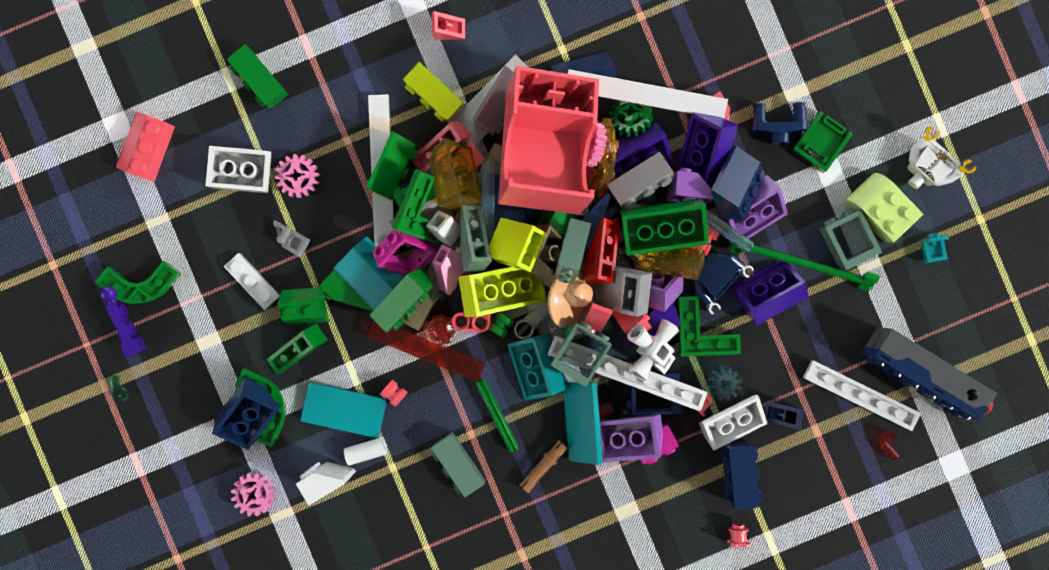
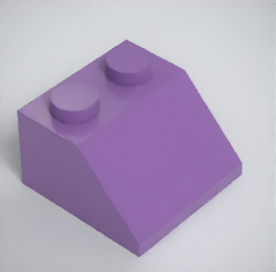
[666,168,714,205]
[639,261,684,312]

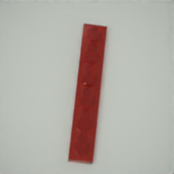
[367,320,485,382]

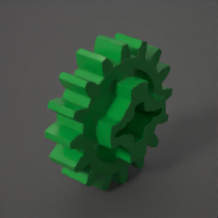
[609,100,653,137]

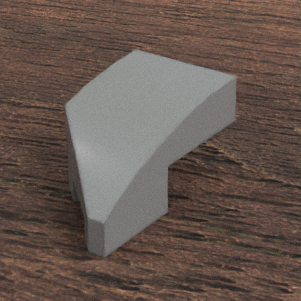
[273,220,310,257]

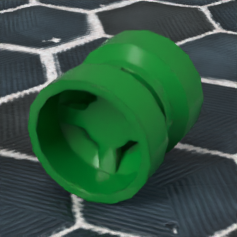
[489,312,515,339]

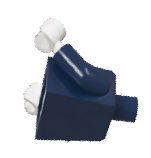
[690,253,753,314]

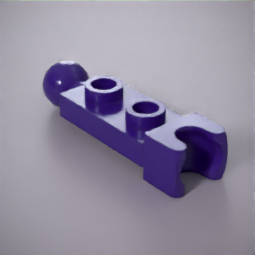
[100,286,146,357]

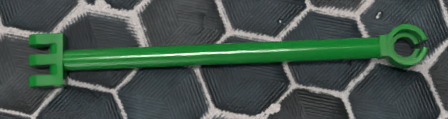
[729,236,880,291]

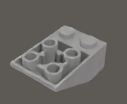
[592,266,652,317]

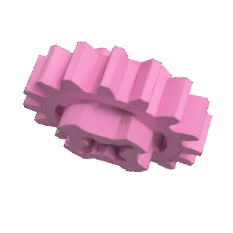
[586,123,607,167]
[275,154,320,198]
[231,472,276,516]

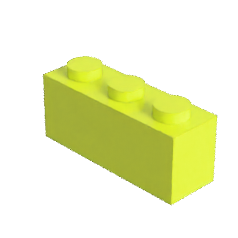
[403,62,465,123]

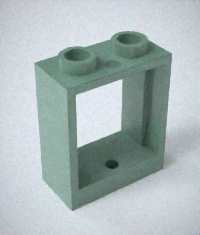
[819,208,882,271]
[554,218,591,283]
[550,321,612,387]

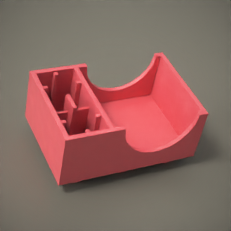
[498,66,599,215]

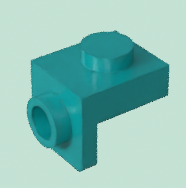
[921,233,949,263]

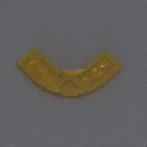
[588,118,619,203]

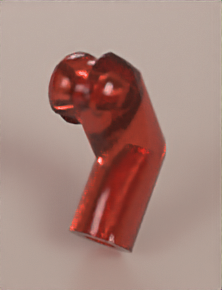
[880,430,899,460]

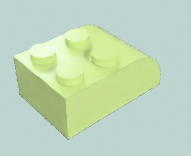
[844,173,923,243]

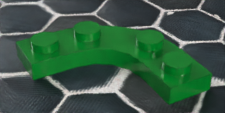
[95,261,181,304]
[235,368,286,448]

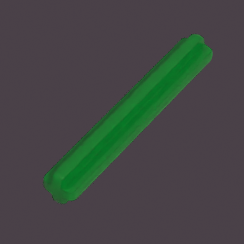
[476,379,519,453]

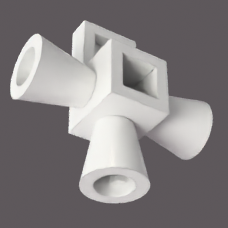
[627,319,679,381]

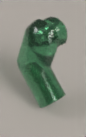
[109,375,130,401]

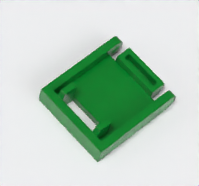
[791,111,853,173]

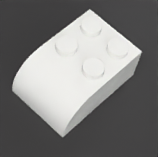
[206,146,272,193]

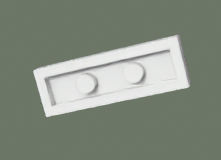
[224,253,280,310]

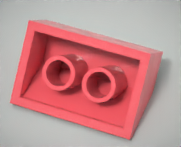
[116,112,175,182]

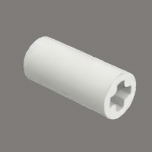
[344,437,388,466]

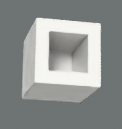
[426,210,460,246]

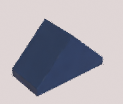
[764,401,804,430]

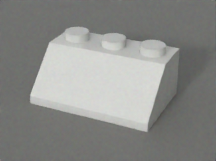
[699,395,767,450]
[296,462,356,505]

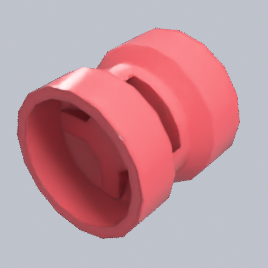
[380,380,408,407]

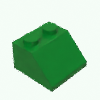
[278,287,329,325]

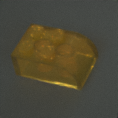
[430,139,483,211]

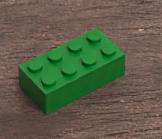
[620,199,709,256]

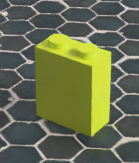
[489,218,547,272]

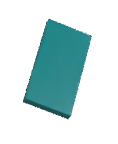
[564,381,603,465]
[301,382,387,438]

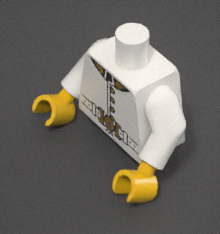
[908,126,976,189]

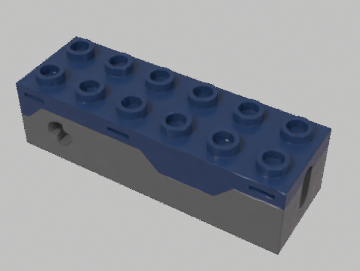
[861,327,997,421]

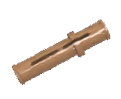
[520,440,568,493]

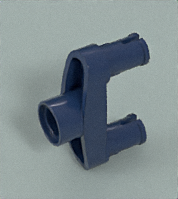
[752,102,808,145]

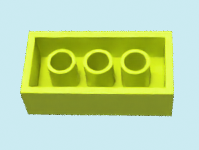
[458,266,547,317]

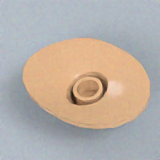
[548,258,594,328]

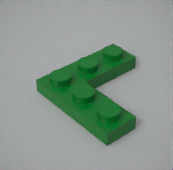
[392,169,443,246]
[678,296,741,357]

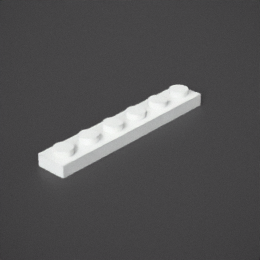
[803,360,921,431]

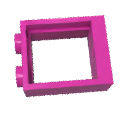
[373,229,439,276]

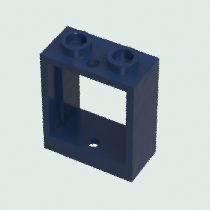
[626,372,681,415]

